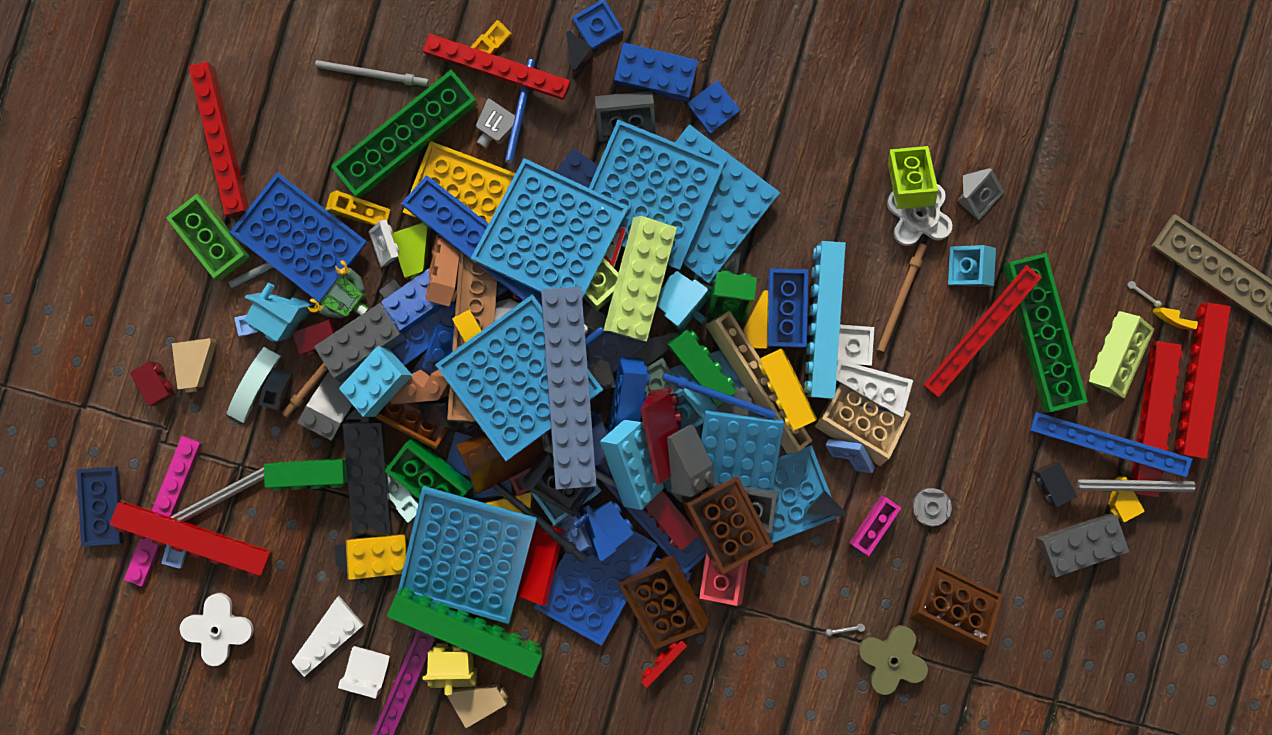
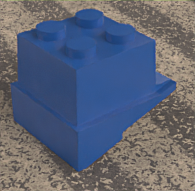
[573,501,634,561]

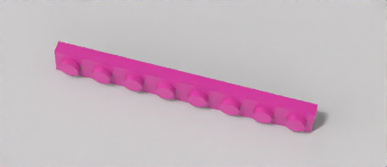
[124,436,202,587]

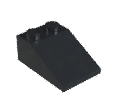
[522,450,595,517]

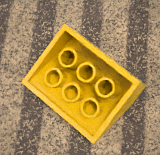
[758,349,817,430]

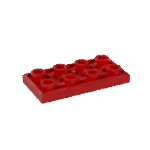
[517,524,564,605]

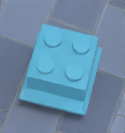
[656,271,710,332]
[244,283,314,342]

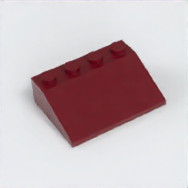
[640,387,683,484]

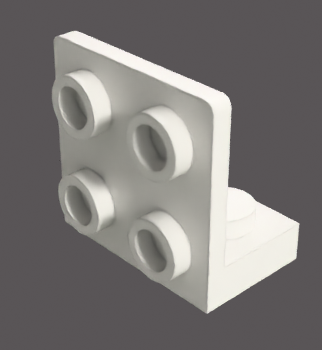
[338,646,390,698]

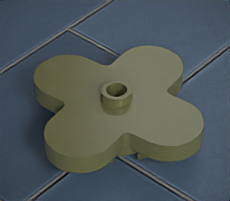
[859,625,928,695]

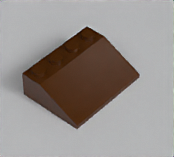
[456,432,543,494]
[682,476,773,575]
[618,555,709,649]
[909,562,1003,652]

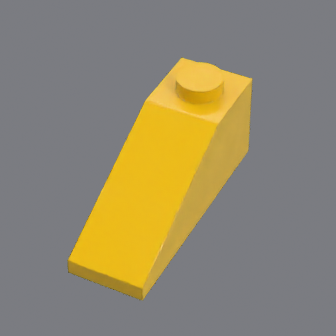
[326,190,391,225]
[742,290,768,349]

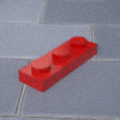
[641,639,687,688]

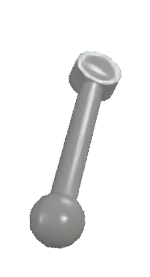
[1127,281,1162,308]
[825,623,865,637]

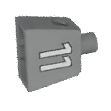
[476,98,515,148]

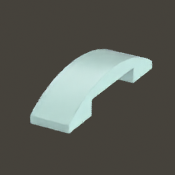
[227,347,281,423]
[387,465,419,523]

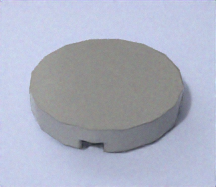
[912,488,952,527]

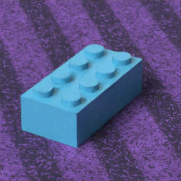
[600,420,665,510]

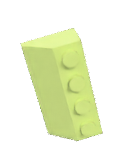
[1089,311,1154,399]

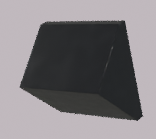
[566,31,593,79]

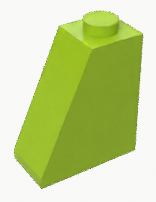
[392,223,430,281]

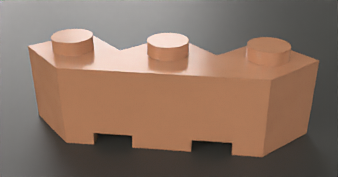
[425,234,460,306]
[389,369,450,404]

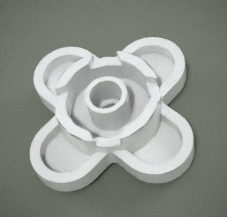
[887,184,952,246]
[180,593,254,666]

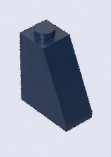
[591,411,607,466]

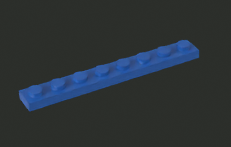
[1030,412,1192,477]

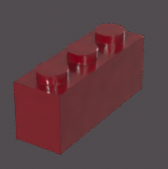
[644,490,698,550]

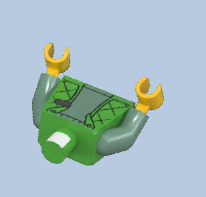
[307,260,369,319]

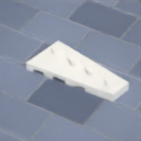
[836,360,913,417]
[292,596,364,676]

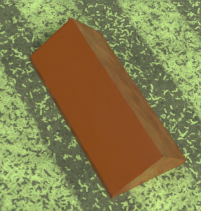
[375,402,451,449]

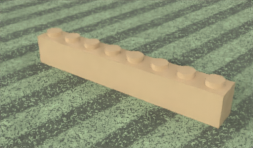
[705,311,812,454]

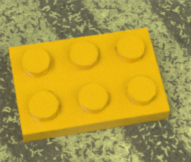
[346,534,406,580]

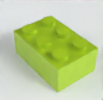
[888,146,938,209]

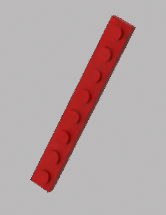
[422,34,571,100]
[924,265,1042,397]

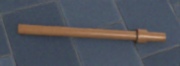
[877,243,927,352]
[282,363,328,418]

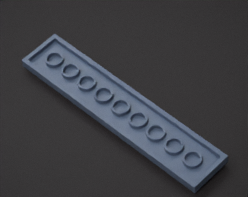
[541,286,596,490]

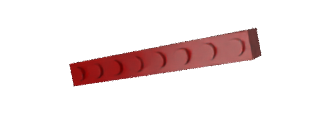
[188,61,249,218]
[1175,303,1231,459]
[1130,341,1183,497]
[110,501,272,577]

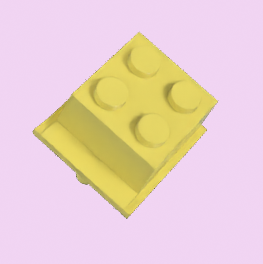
[423,643,477,695]

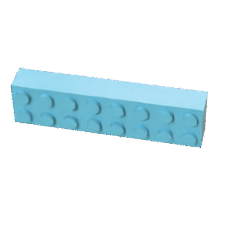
[804,241,846,399]

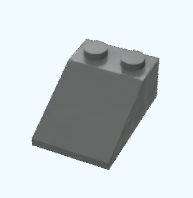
[297,372,354,440]
[667,424,714,497]

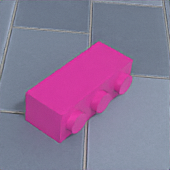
[849,495,901,556]

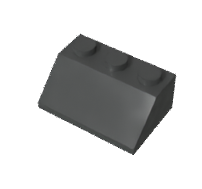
[595,91,656,141]

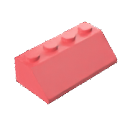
[700,553,749,606]

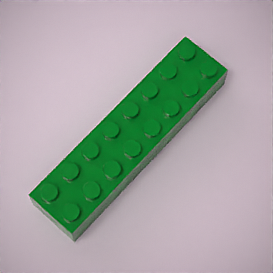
[331,69,478,199]
[1003,253,1088,412]
[387,587,542,678]

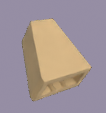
[172,338,217,393]
[447,684,509,728]

